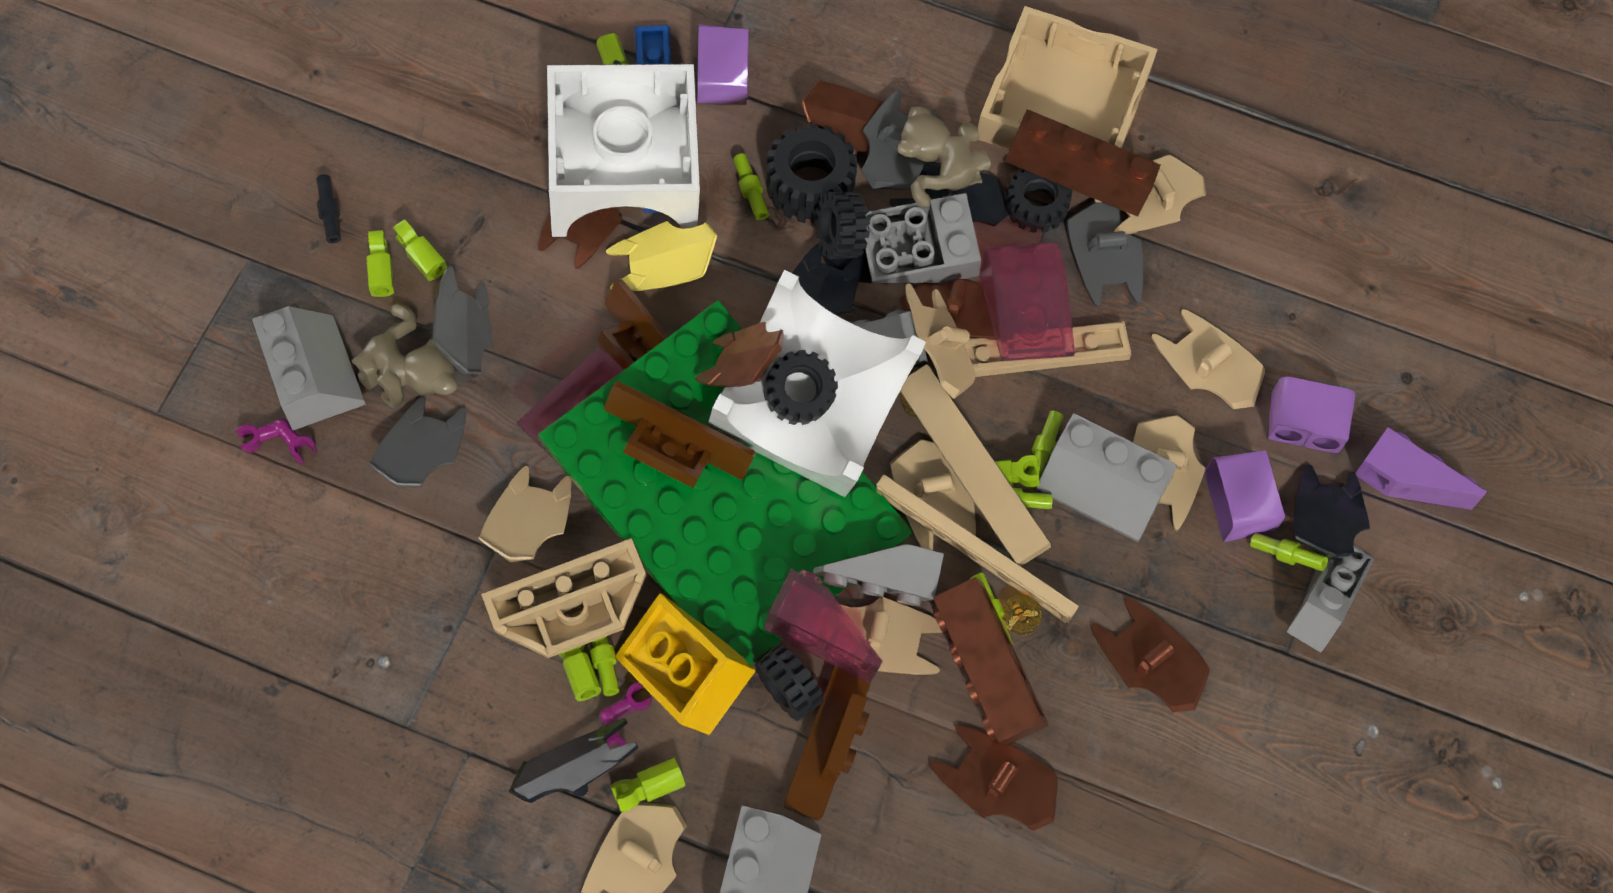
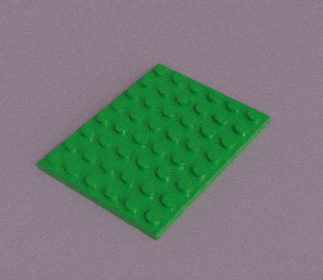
[538,300,913,665]

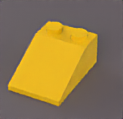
[615,593,756,735]

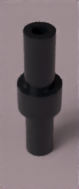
[316,174,341,244]

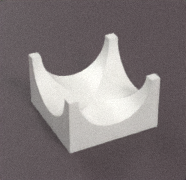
[547,64,700,237]
[707,270,926,497]

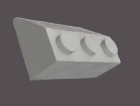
[252,306,366,430]
[1036,413,1177,542]
[720,806,821,893]

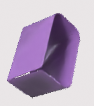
[697,24,749,105]
[1268,377,1355,453]
[1206,450,1285,542]

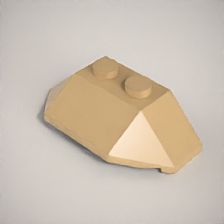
[481,538,646,658]

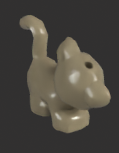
[897,106,991,208]
[351,303,458,408]

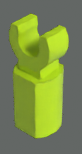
[596,33,629,65]
[393,219,447,281]
[366,230,394,297]
[994,455,1040,487]
[558,645,601,702]
[610,758,686,812]

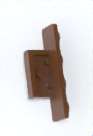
[597,279,669,371]
[604,381,756,488]
[784,660,873,821]

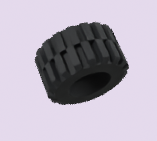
[766,124,857,224]

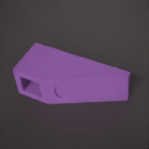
[1355,427,1487,510]

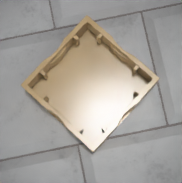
[978,6,1158,150]

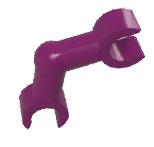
[236,418,317,464]
[599,682,652,760]

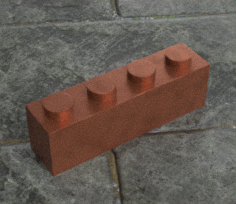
[1005,109,1161,217]
[933,577,1049,745]

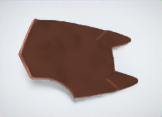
[802,79,908,152]
[538,207,623,269]
[900,279,1023,340]
[695,322,784,387]
[1091,597,1210,712]
[930,725,1058,831]

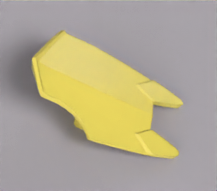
[606,221,717,292]

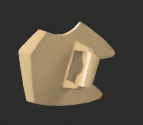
[1094,155,1206,234]
[905,283,976,399]
[1151,309,1265,409]
[1133,415,1206,531]
[889,439,976,551]
[478,466,571,562]
[817,597,947,675]
[581,802,687,893]

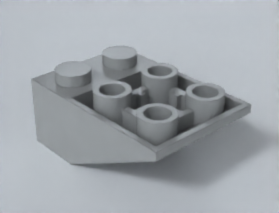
[865,193,981,283]

